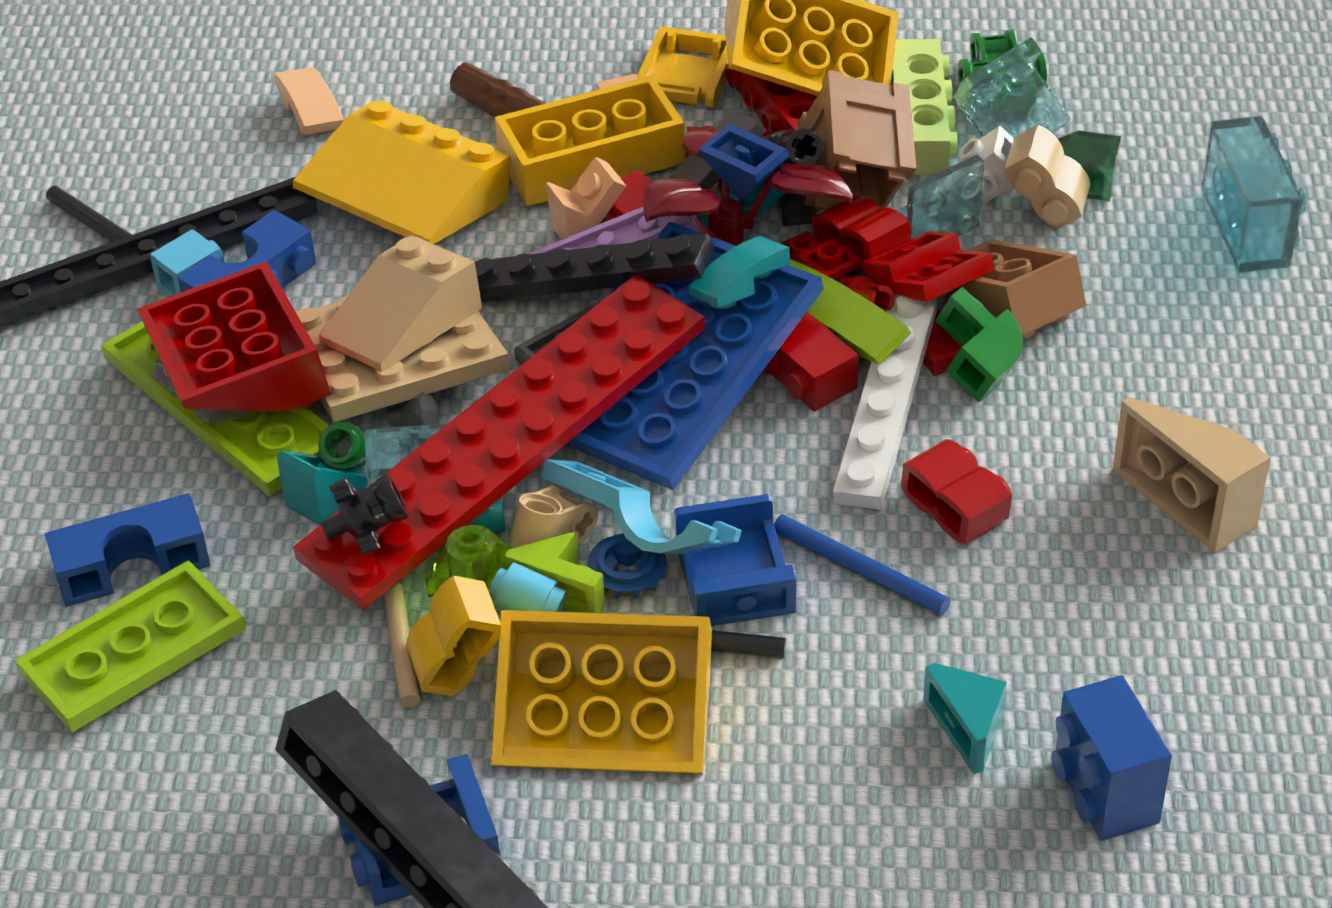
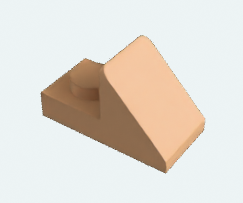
[546,157,626,240]

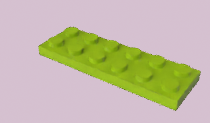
[101,321,330,497]

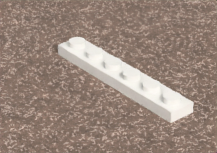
[833,292,938,510]

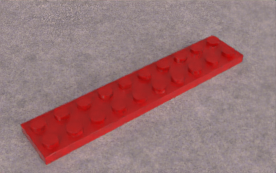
[293,276,705,611]

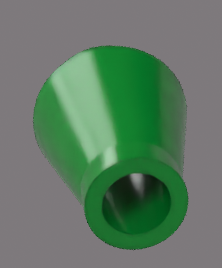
[318,422,371,469]

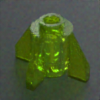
[425,525,512,598]

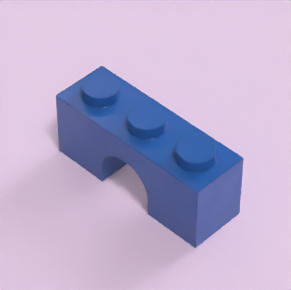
[178,210,316,293]
[44,493,211,607]

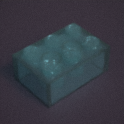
[1201,116,1306,273]

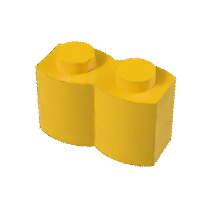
[406,576,501,697]

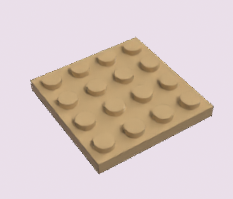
[296,296,511,423]

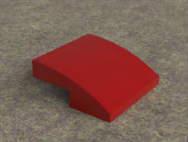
[861,231,995,302]

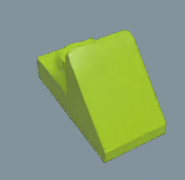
[504,533,605,613]

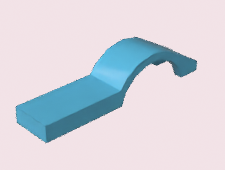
[541,459,742,554]

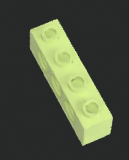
[891,39,958,175]

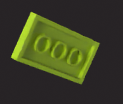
[15,560,246,733]

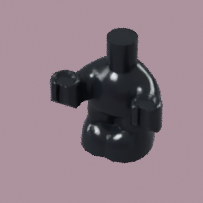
[321,474,410,556]

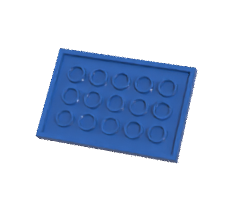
[565,222,824,490]

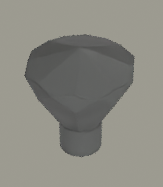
[387,392,439,434]

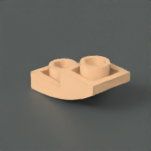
[274,67,344,136]

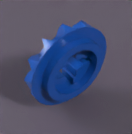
[587,533,667,599]

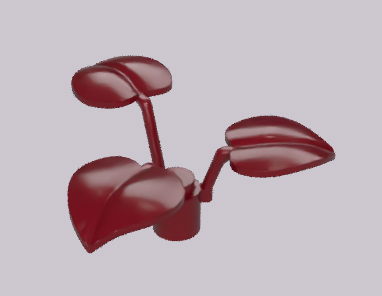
[643,130,852,246]

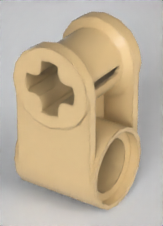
[508,484,598,548]

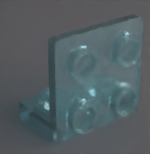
[954,37,1070,139]
[896,155,984,239]

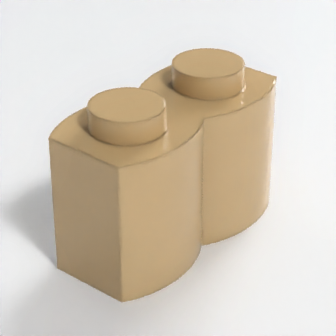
[1004,125,1090,229]

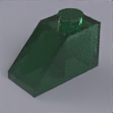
[1058,130,1121,201]

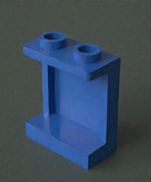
[674,494,796,626]
[337,754,500,906]

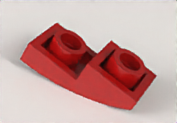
[780,231,861,280]

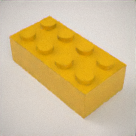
[494,75,685,206]

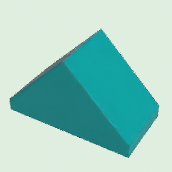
[277,450,370,525]
[923,663,1007,774]

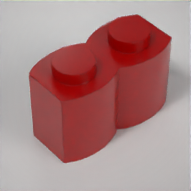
[811,195,912,268]
[901,439,1012,544]

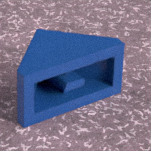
[698,123,789,202]

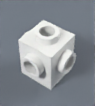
[956,126,1014,204]

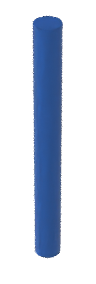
[774,514,950,616]

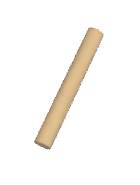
[384,583,421,709]

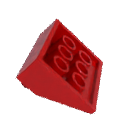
[137,261,331,412]

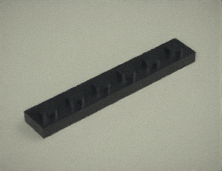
[474,234,714,302]

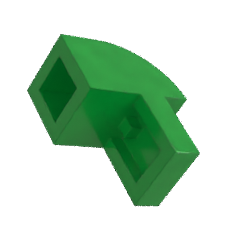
[935,287,1023,403]

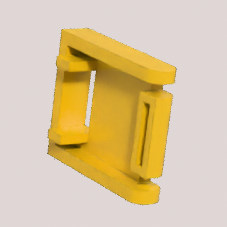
[637,26,728,108]

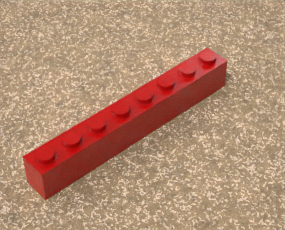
[600,170,859,412]

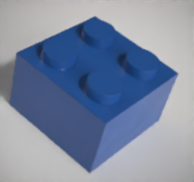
[1051,675,1172,841]

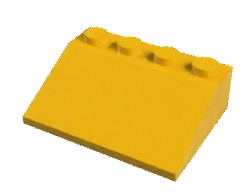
[724,0,899,96]
[293,100,511,244]
[491,610,712,775]

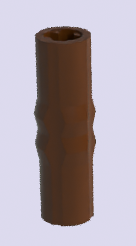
[450,62,546,117]

